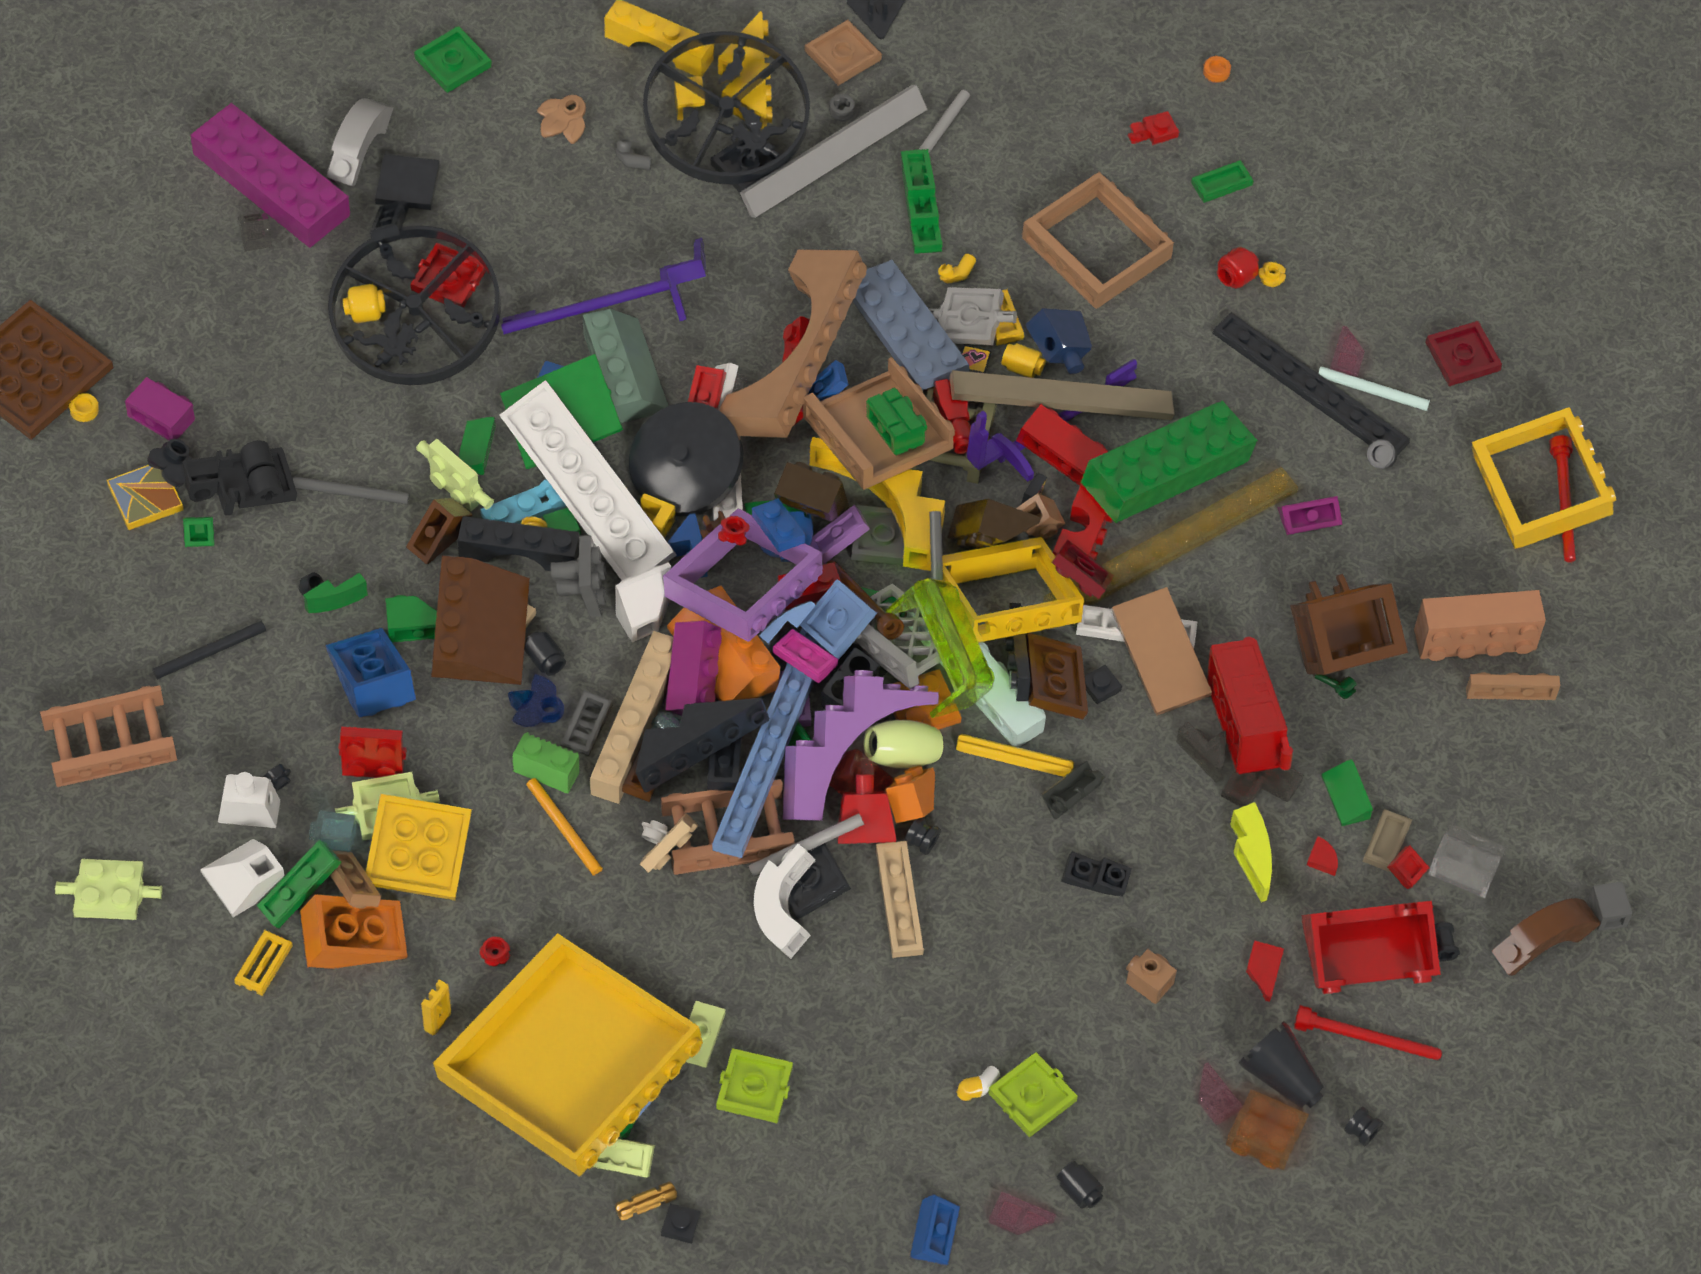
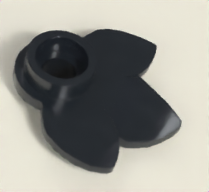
[147,439,192,487]

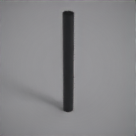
[152,620,266,680]

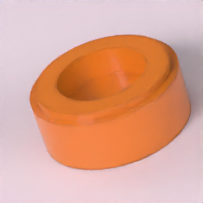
[1203,56,1231,83]

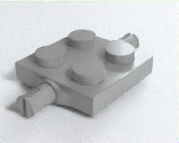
[928,287,1017,345]

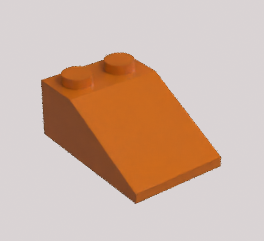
[300,895,408,969]

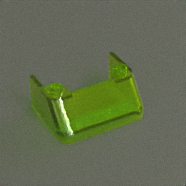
[886,578,995,718]

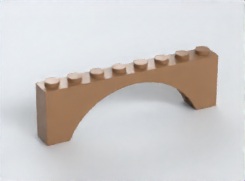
[719,250,867,438]

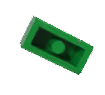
[866,388,927,456]

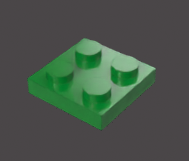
[414,26,492,93]

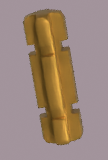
[615,1182,677,1220]

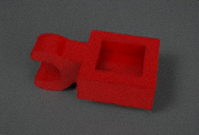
[1128,111,1179,145]

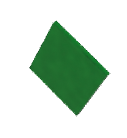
[500,354,623,469]

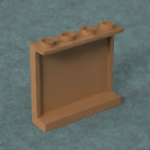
[803,357,955,490]

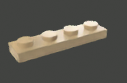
[876,841,924,958]

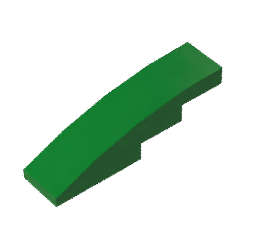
[901,149,942,254]

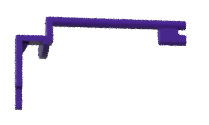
[501,238,706,334]
[966,359,1137,482]

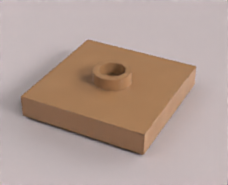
[805,20,882,86]

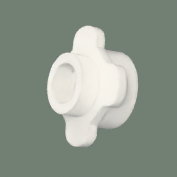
[641,820,668,844]

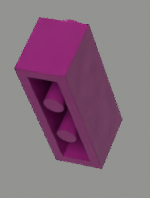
[665,621,722,716]

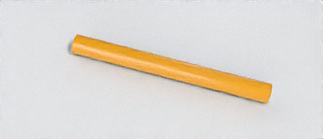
[526,778,603,876]

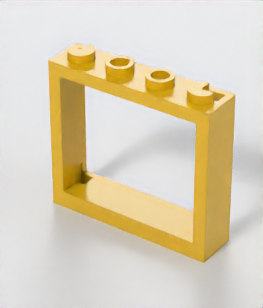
[1472,407,1616,549]
[942,537,1084,644]

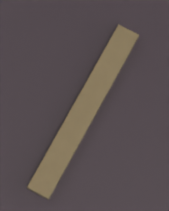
[949,370,1175,420]

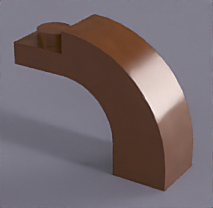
[1492,898,1601,976]

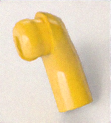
[938,254,976,284]

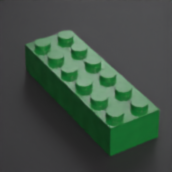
[1081,400,1257,523]

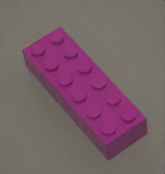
[190,103,350,248]

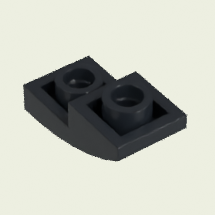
[1061,851,1132,897]

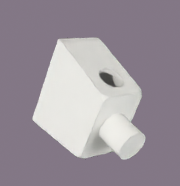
[218,772,280,828]

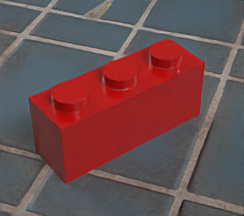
[1016,404,1108,486]

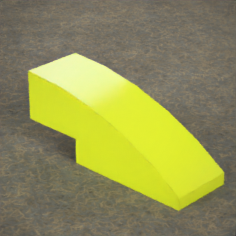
[1230,802,1272,902]

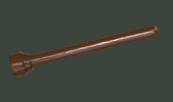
[827,560,904,640]

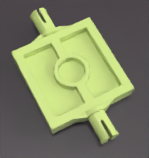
[416,439,494,511]
[335,772,440,841]
[55,859,162,920]

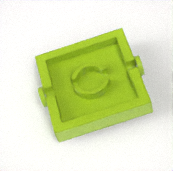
[716,1048,793,1123]
[988,1052,1078,1138]

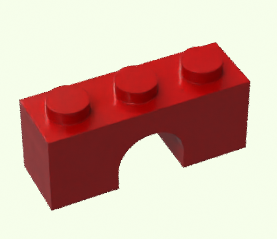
[1053,483,1113,561]

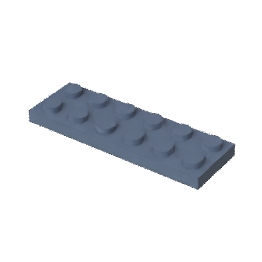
[853,260,969,390]

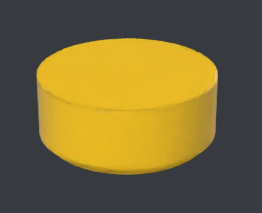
[69,393,99,422]

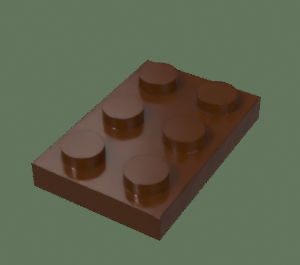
[1025,633,1088,720]

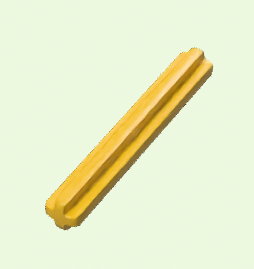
[956,734,1074,777]

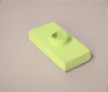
[686,1001,726,1068]
[593,1138,655,1177]

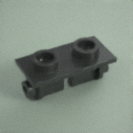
[1041,760,1104,820]

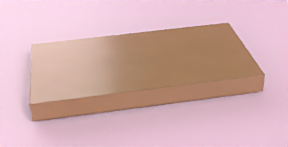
[1111,587,1212,716]

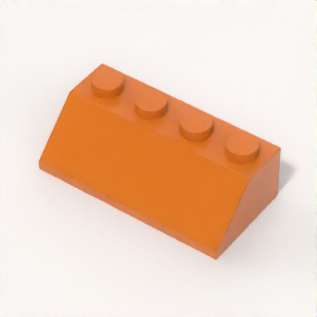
[667,586,780,701]

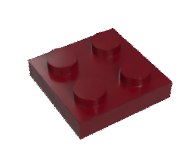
[1425,321,1502,386]
[1051,540,1114,599]

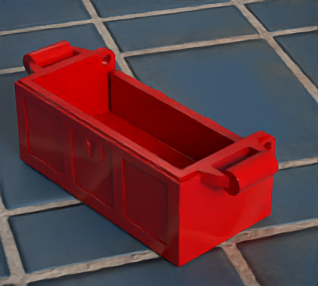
[1207,637,1293,774]

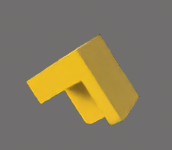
[674,76,705,120]
[641,494,675,539]

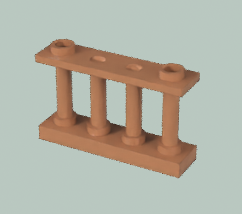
[40,685,177,787]
[661,779,795,875]

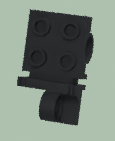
[182,440,297,515]

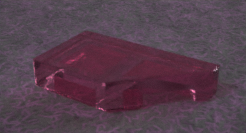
[1330,326,1365,378]
[1198,1062,1243,1126]
[989,1192,1056,1235]

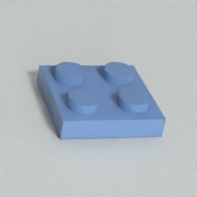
[800,579,877,659]

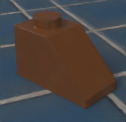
[406,498,473,564]

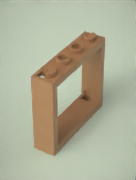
[1022,172,1174,309]

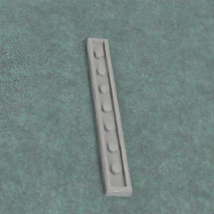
[740,85,927,218]

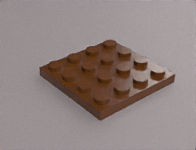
[0,299,113,440]

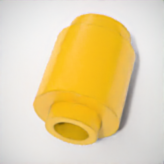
[1001,343,1046,378]

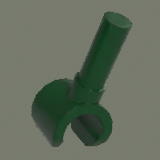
[1315,674,1357,699]

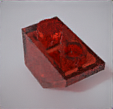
[829,749,895,803]

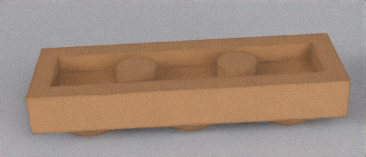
[1466,672,1560,700]
[330,851,381,908]

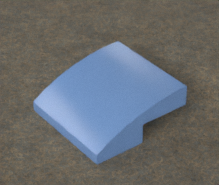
[759,601,816,643]

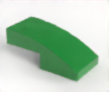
[303,573,368,613]

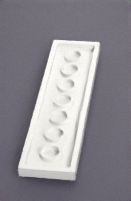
[500,380,676,580]

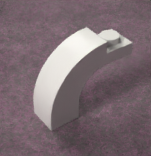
[754,844,815,959]

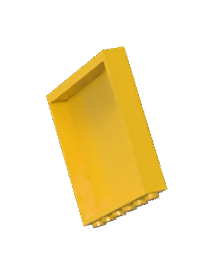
[433,933,703,1177]

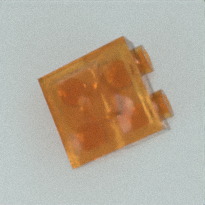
[1226,1089,1309,1171]

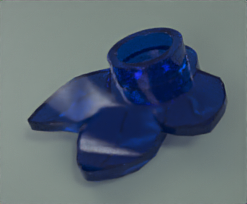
[508,674,564,727]

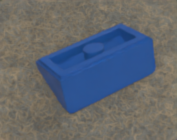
[910,1195,960,1265]

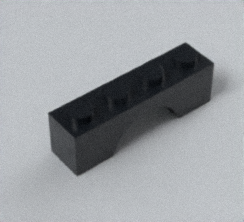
[457,516,580,571]

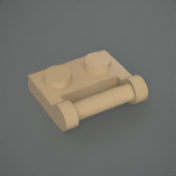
[640,813,698,873]

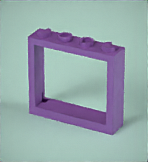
[663,508,823,642]

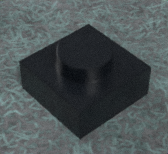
[1084,665,1122,704]
[661,1203,701,1244]

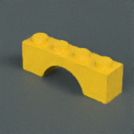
[604,0,714,77]

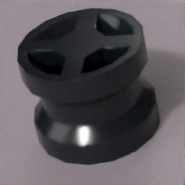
[905,818,941,855]
[1344,1106,1384,1147]

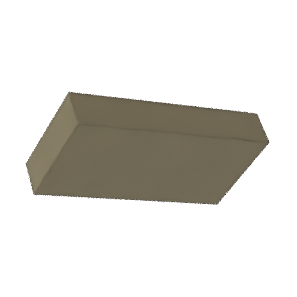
[1363,809,1412,872]

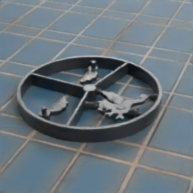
[643,31,810,184]
[328,225,501,385]

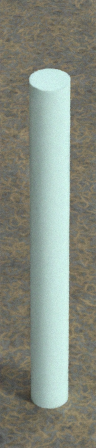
[1318,366,1430,411]

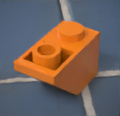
[886,766,935,823]

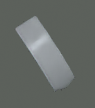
[326,98,394,186]

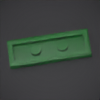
[257,839,342,928]

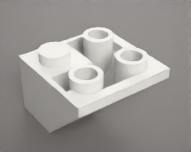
[615,562,671,642]
[200,839,284,917]

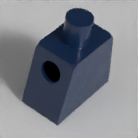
[1025,308,1092,374]

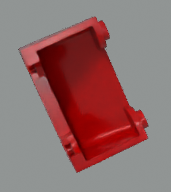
[1301,901,1441,994]

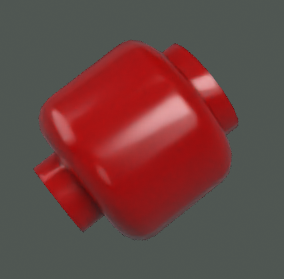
[1217,247,1259,289]

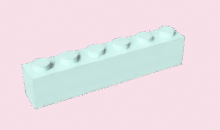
[907,595,1046,747]

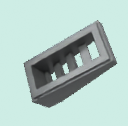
[561,690,613,756]

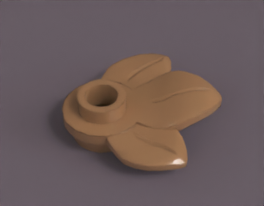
[537,95,586,144]

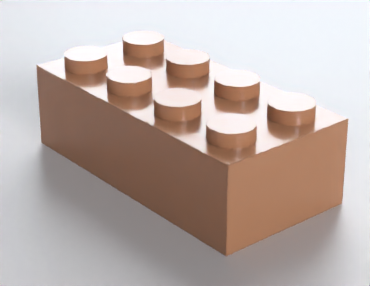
[1414,590,1546,661]

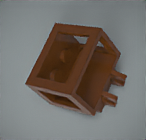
[1290,574,1408,675]

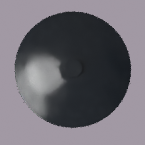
[629,402,743,516]

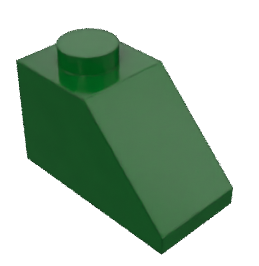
[385,595,437,643]

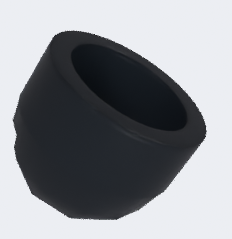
[299,572,324,595]

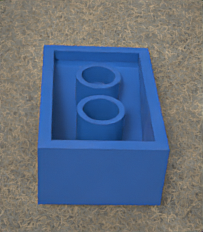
[326,628,416,718]

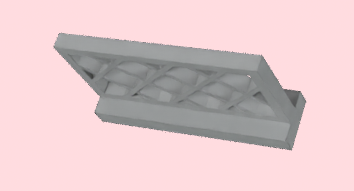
[853,584,965,689]

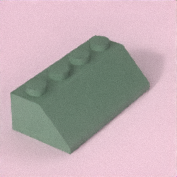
[583,309,668,423]

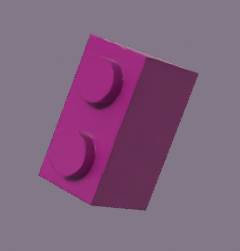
[125,377,195,440]

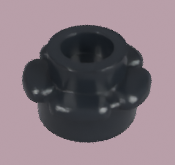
[264,764,291,791]

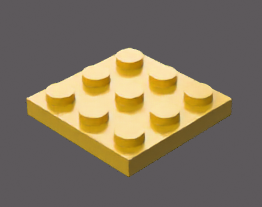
[366,794,472,900]

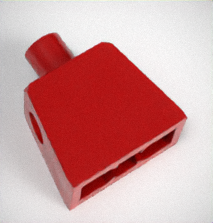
[836,774,896,844]

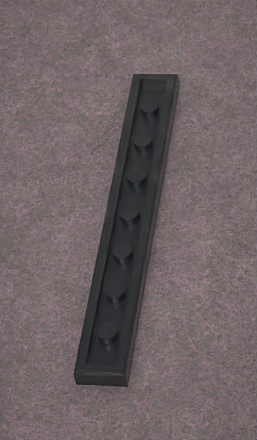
[1213,312,1410,456]

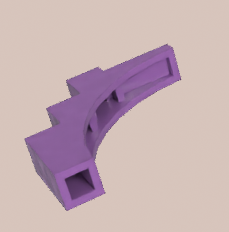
[783,670,939,821]

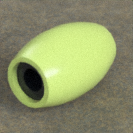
[864,720,943,769]

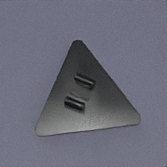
[847,0,905,39]

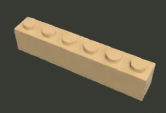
[590,631,673,804]

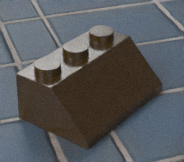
[947,499,1041,550]

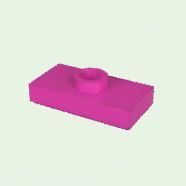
[773,629,838,684]

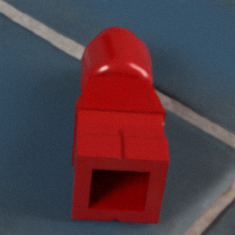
[933,379,971,454]

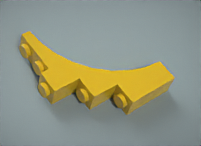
[809,437,945,571]

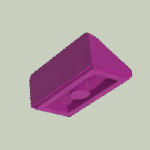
[1277,496,1343,535]

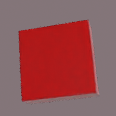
[1387,845,1430,889]

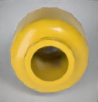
[343,284,386,323]

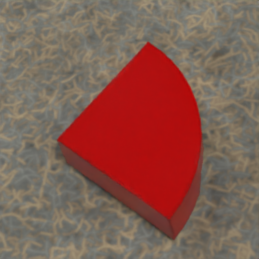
[1306,836,1338,876]

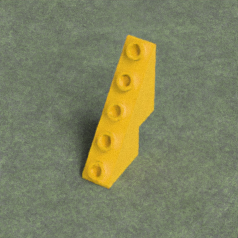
[718,11,772,130]

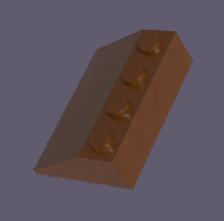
[431,555,530,685]

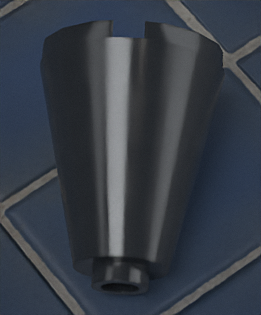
[1238,1021,1324,1109]

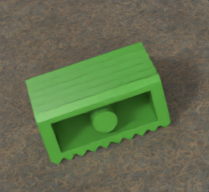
[512,732,580,794]

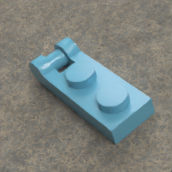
[480,479,566,524]

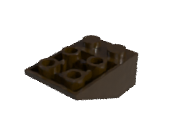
[774,462,849,522]

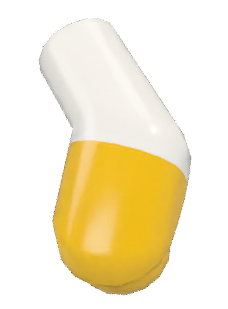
[957,1066,1000,1101]

